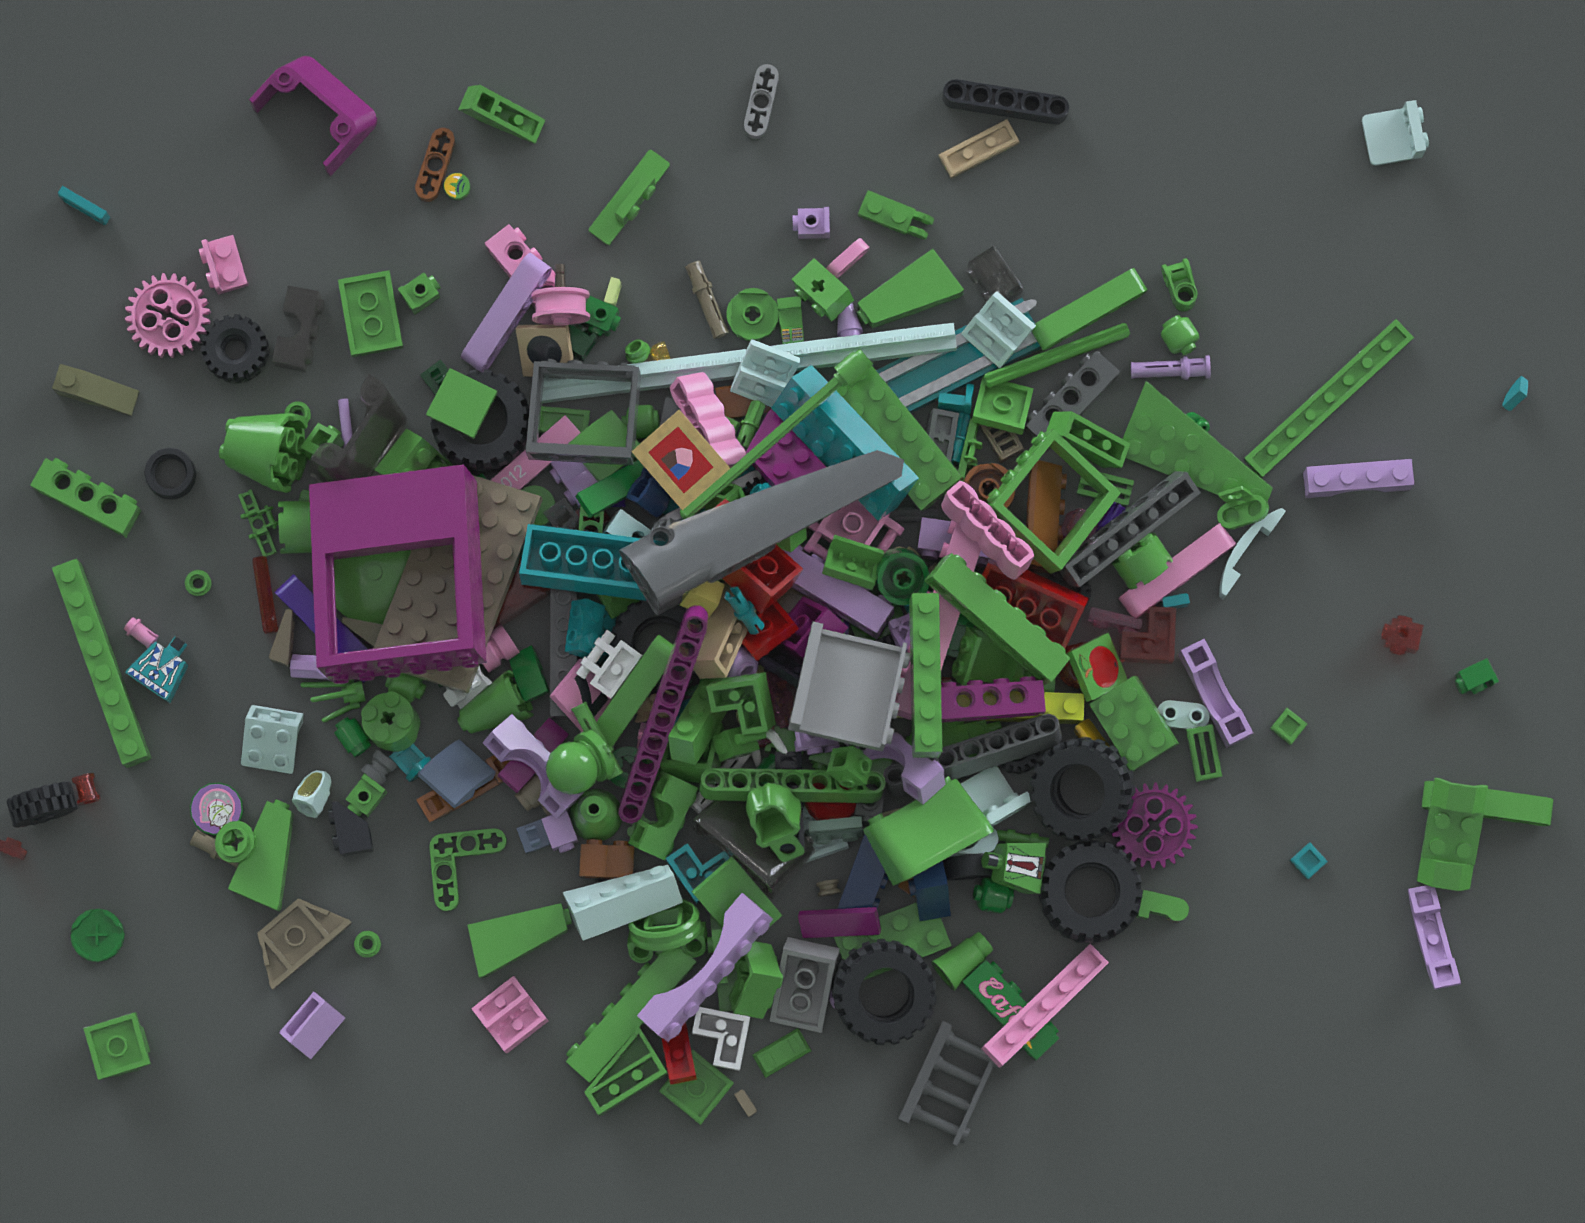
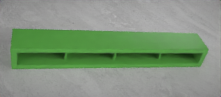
[52,558,152,768]

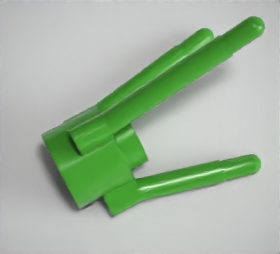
[301,679,366,723]

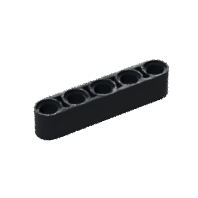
[943,79,1069,125]

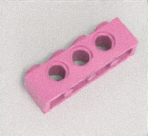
[485,224,556,309]

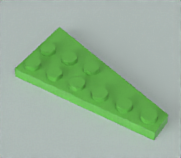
[1123,381,1273,502]

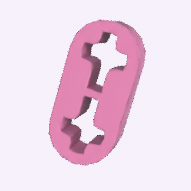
[826,238,870,279]

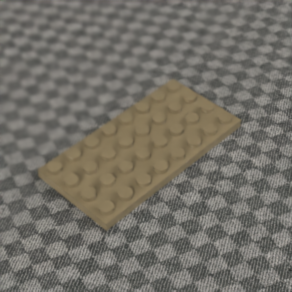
[373,475,543,693]

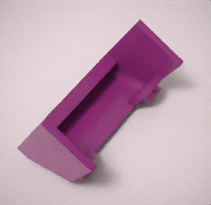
[249,56,377,176]

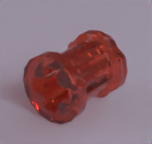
[72,773,101,805]

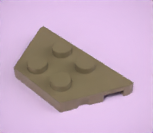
[257,898,352,990]

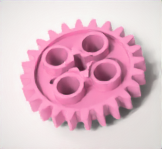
[125,273,211,358]

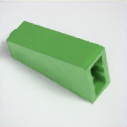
[856,249,964,329]
[228,799,294,912]
[468,903,572,979]

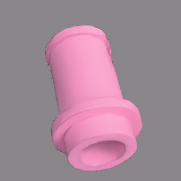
[124,617,159,649]

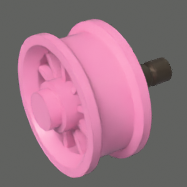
[531,264,590,326]

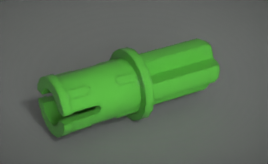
[737,400,766,451]

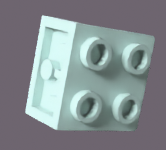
[241,705,304,774]
[961,766,1031,827]

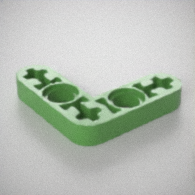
[430,829,507,912]

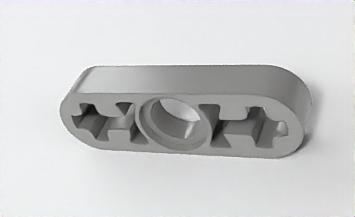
[744,64,779,139]

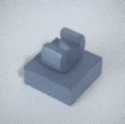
[517,819,551,854]

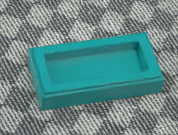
[58,186,111,225]

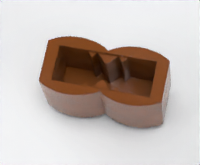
[579,839,634,879]

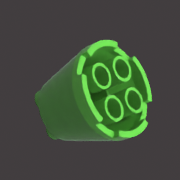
[219,413,308,493]

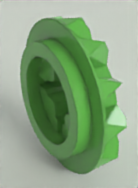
[215,821,256,863]

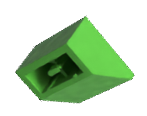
[375,429,454,475]

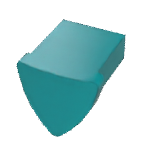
[937,384,974,415]
[389,744,431,782]

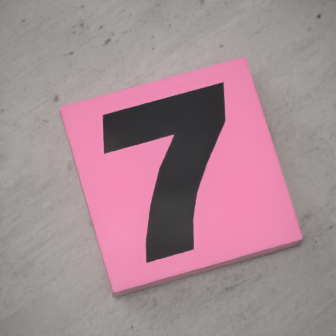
[549,659,612,732]

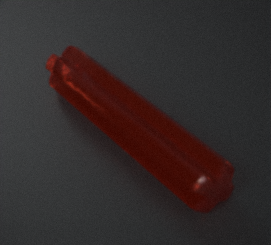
[252,556,278,634]

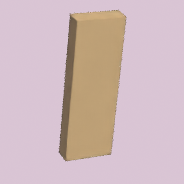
[939,119,1020,179]

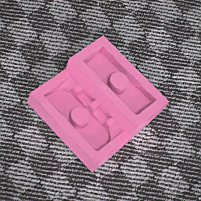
[471,976,548,1054]

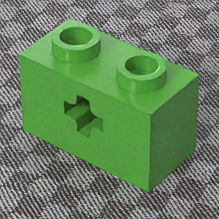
[792,258,854,322]

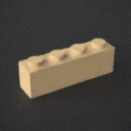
[693,581,757,679]

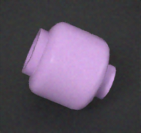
[727,646,758,678]

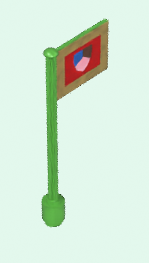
[631,349,874,520]

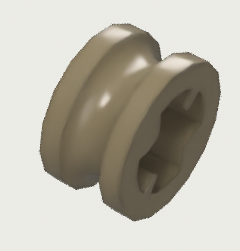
[816,879,841,897]

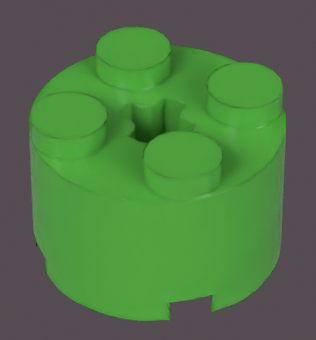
[278,500,312,554]
[1111,533,1173,590]
[361,691,421,752]

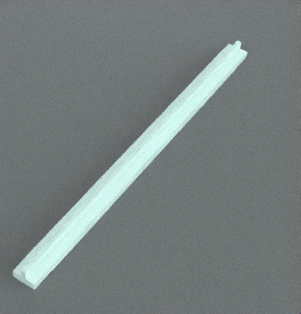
[542,323,957,404]

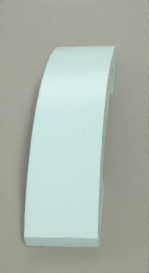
[1219,508,1286,599]

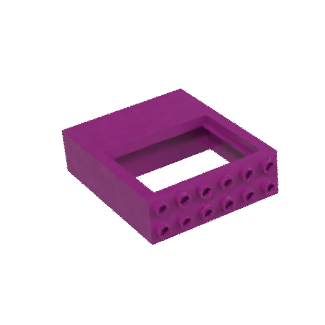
[309,464,487,684]

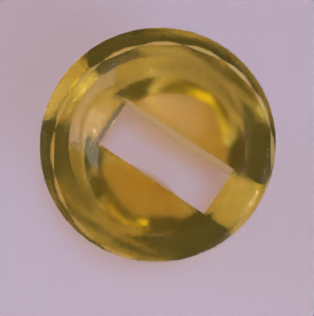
[650,341,671,361]

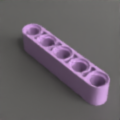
[461,253,552,372]

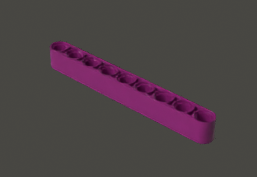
[619,605,708,823]

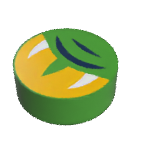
[444,173,470,200]

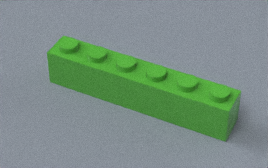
[925,553,1070,685]
[909,593,942,758]
[566,947,697,1084]

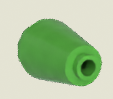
[457,670,534,734]
[570,789,622,841]

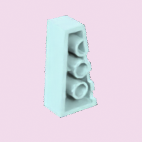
[563,865,683,941]

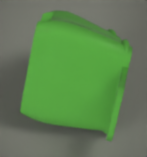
[746,783,804,862]

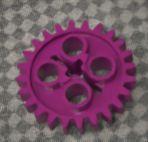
[1112,782,1198,869]

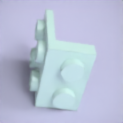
[1362,100,1429,166]

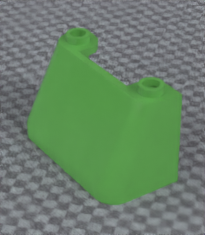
[863,776,994,886]

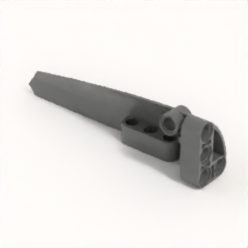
[619,450,904,616]

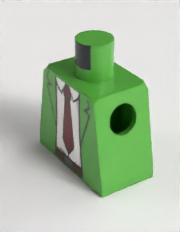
[981,843,1046,894]

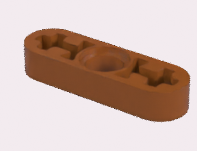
[415,128,455,202]

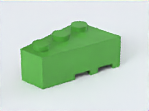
[584,1027,668,1116]

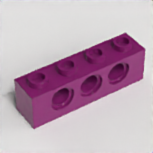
[941,676,1046,723]

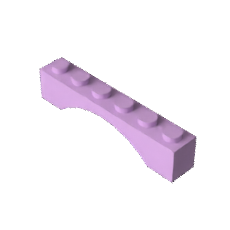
[637,893,773,1042]

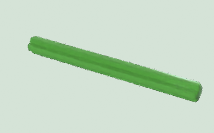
[984,323,1130,388]

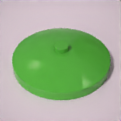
[334,550,412,625]

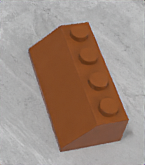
[1026,460,1067,574]

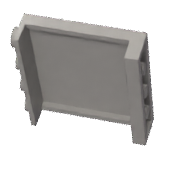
[788,622,910,752]

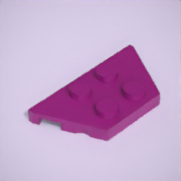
[746,409,826,487]

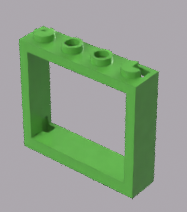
[987,429,1121,574]

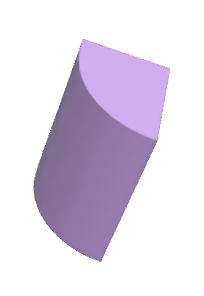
[279,992,345,1059]

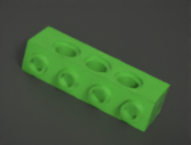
[30,458,141,538]

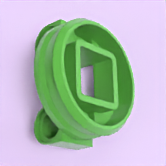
[627,899,708,963]

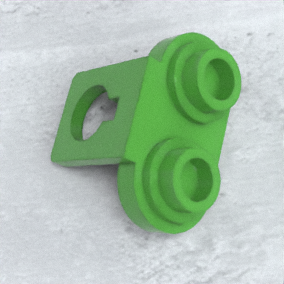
[1217,486,1269,530]

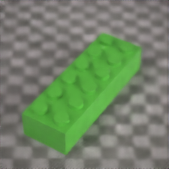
[831,366,964,512]

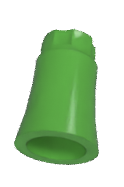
[931,932,993,991]

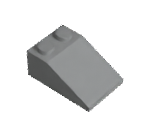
[770,937,840,1033]

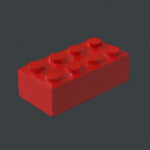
[714,498,803,614]
[982,559,1089,649]

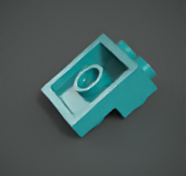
[565,599,617,665]

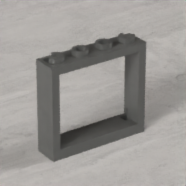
[526,359,641,465]

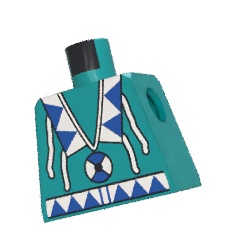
[125,636,188,704]

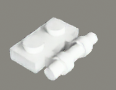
[576,630,643,699]

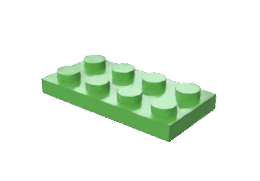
[834,903,952,981]

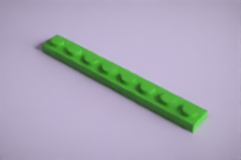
[1244,319,1414,478]

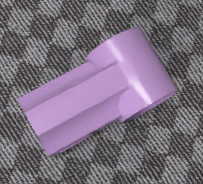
[290,654,330,681]

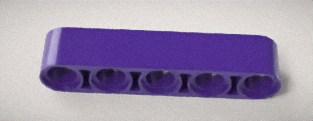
[274,574,368,683]

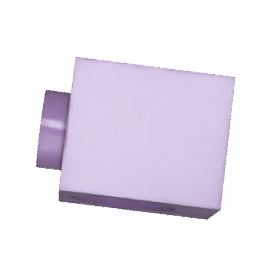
[541,810,578,853]

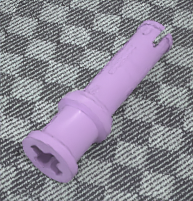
[1131,355,1211,380]

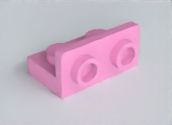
[199,235,248,295]

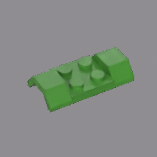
[1417,778,1488,891]

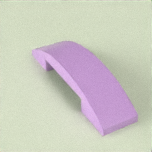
[1408,885,1461,990]

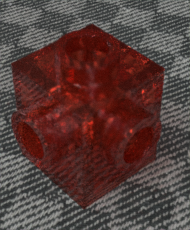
[1381,615,1424,655]

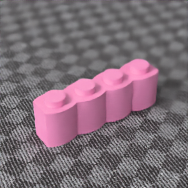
[670,372,746,468]
[941,481,1034,580]

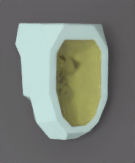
[292,770,331,818]

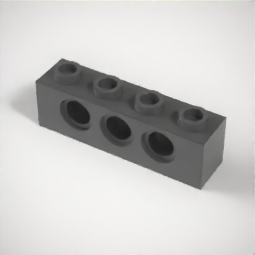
[1024,351,1120,452]

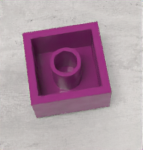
[779,596,848,662]

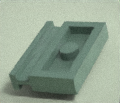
[808,816,863,845]

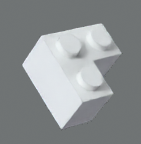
[692,1007,750,1071]

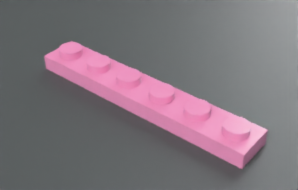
[981,944,1109,1068]

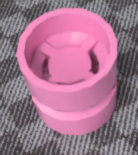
[482,625,520,673]

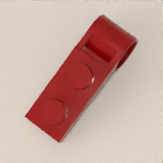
[661,1022,697,1085]

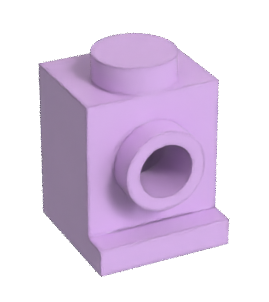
[793,207,830,239]

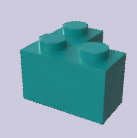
[666,843,730,905]

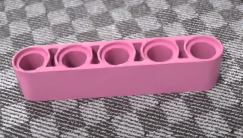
[1119,523,1237,620]

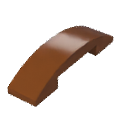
[416,755,510,823]

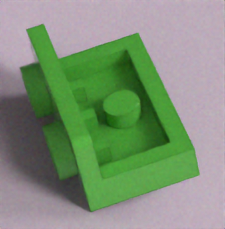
[822,535,884,590]

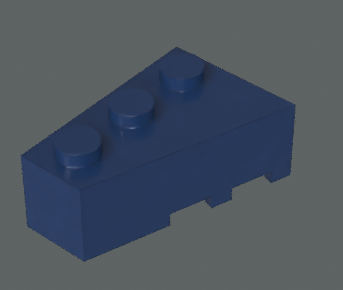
[837,834,889,909]
[908,861,951,921]

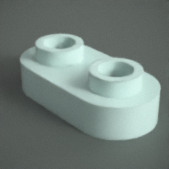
[1158,700,1210,730]

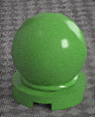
[545,730,615,795]

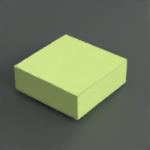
[604,277,622,307]

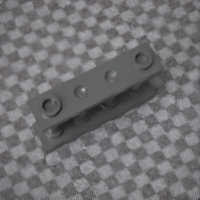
[898,1021,998,1147]

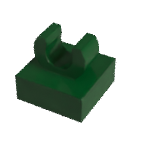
[420,359,449,396]

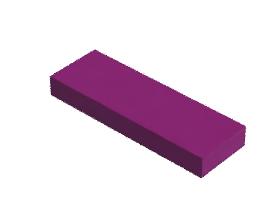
[497,717,569,793]
[798,907,881,938]

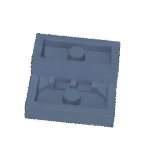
[418,739,496,808]

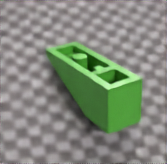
[458,85,545,143]

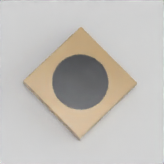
[516,324,574,377]

